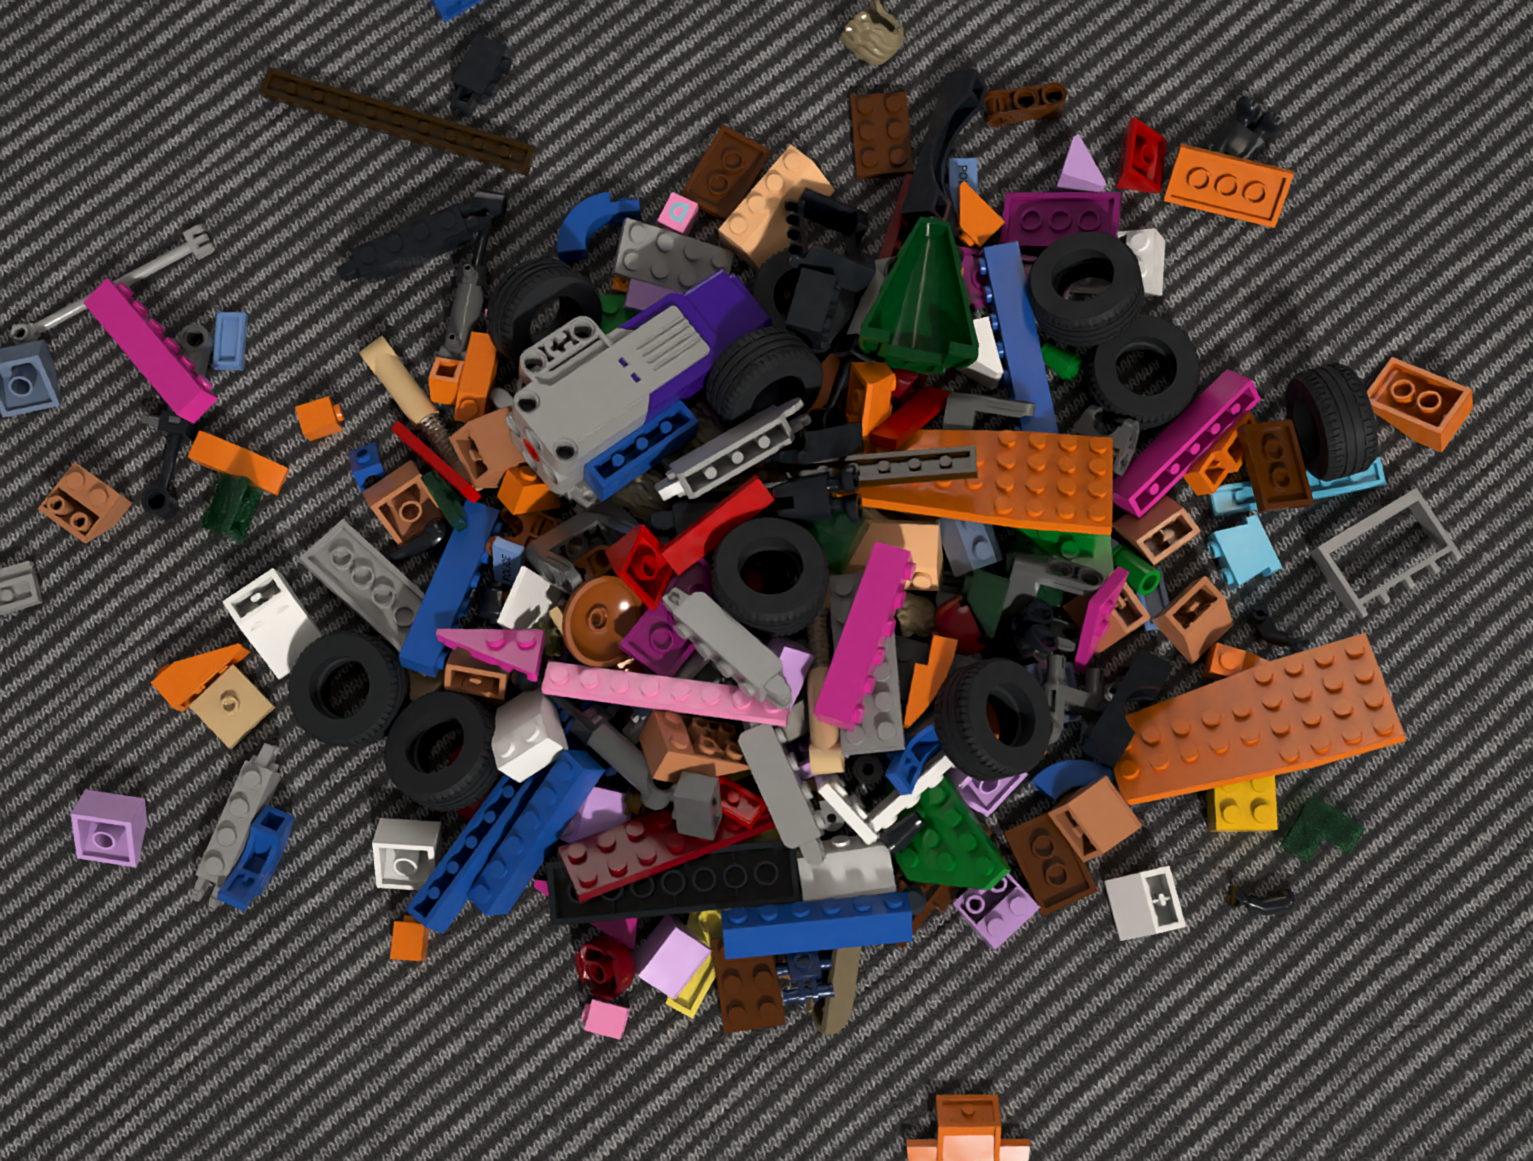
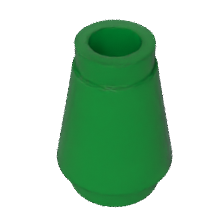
[1041,343,1083,381]

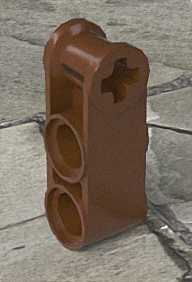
[983,82,1067,127]

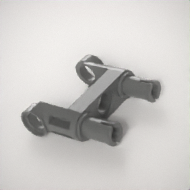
[1041,655,1105,760]

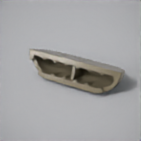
[806,946,862,1034]

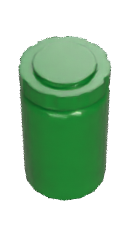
[1112,544,1161,595]

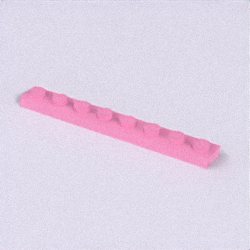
[541,661,791,727]

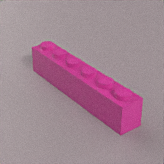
[83,278,218,424]
[1112,369,1261,519]
[813,541,916,732]

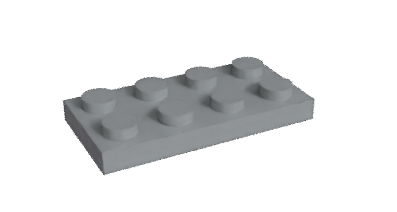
[612,218,734,293]

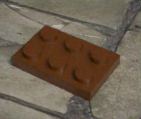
[850,92,913,179]
[680,125,772,222]
[1237,419,1314,513]
[1002,811,1098,917]
[711,937,786,1034]

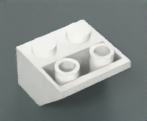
[1104,866,1186,941]

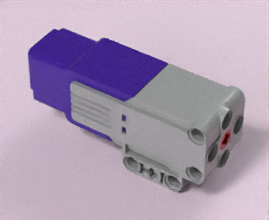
[505,269,772,494]

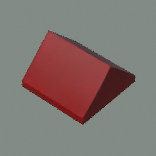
[1116,117,1167,194]
[605,524,674,611]

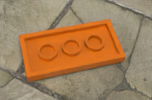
[1163,143,1294,228]

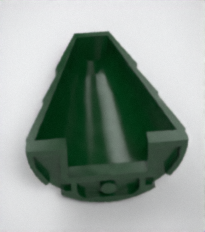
[859,216,979,374]

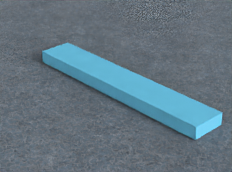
[1207,457,1387,518]

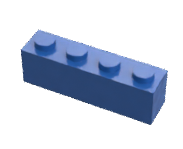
[583,399,699,502]

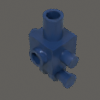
[775,951,835,1005]

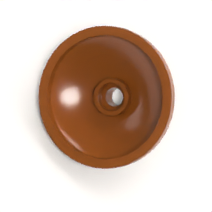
[562,575,645,668]

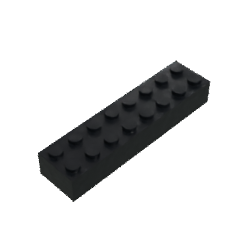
[546,840,800,926]

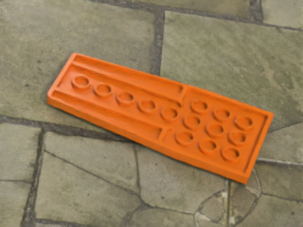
[835,429,1113,535]
[1114,633,1406,806]

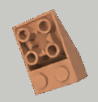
[638,709,749,783]

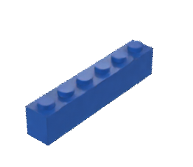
[399,499,504,678]
[466,750,605,916]
[721,892,913,960]

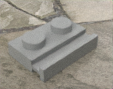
[0,561,43,615]

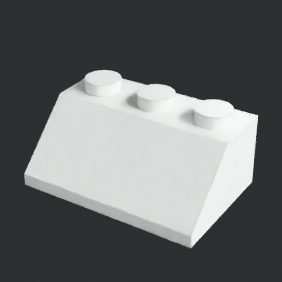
[795,831,897,902]

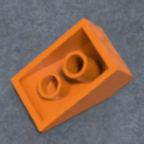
[1367,357,1473,453]

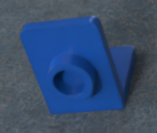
[348,442,387,496]

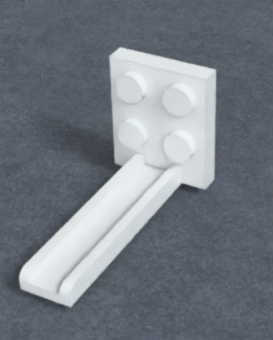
[814,749,956,845]

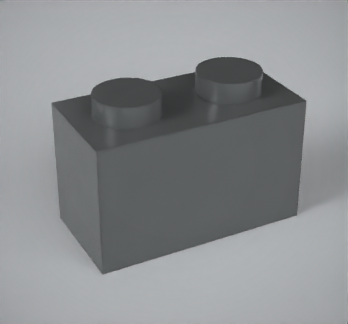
[670,771,722,840]

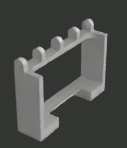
[1309,488,1462,619]

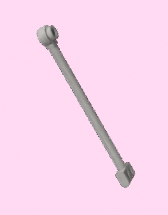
[10,225,215,345]

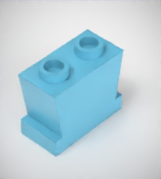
[1207,514,1282,591]

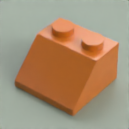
[845,362,896,441]

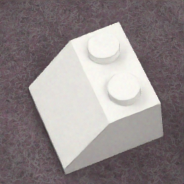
[955,317,1003,390]
[372,818,442,890]

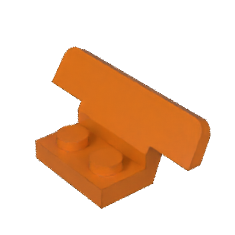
[906,1095,1030,1161]

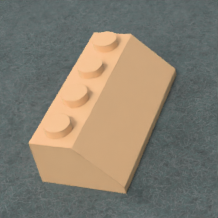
[718,145,835,270]
[819,518,944,591]

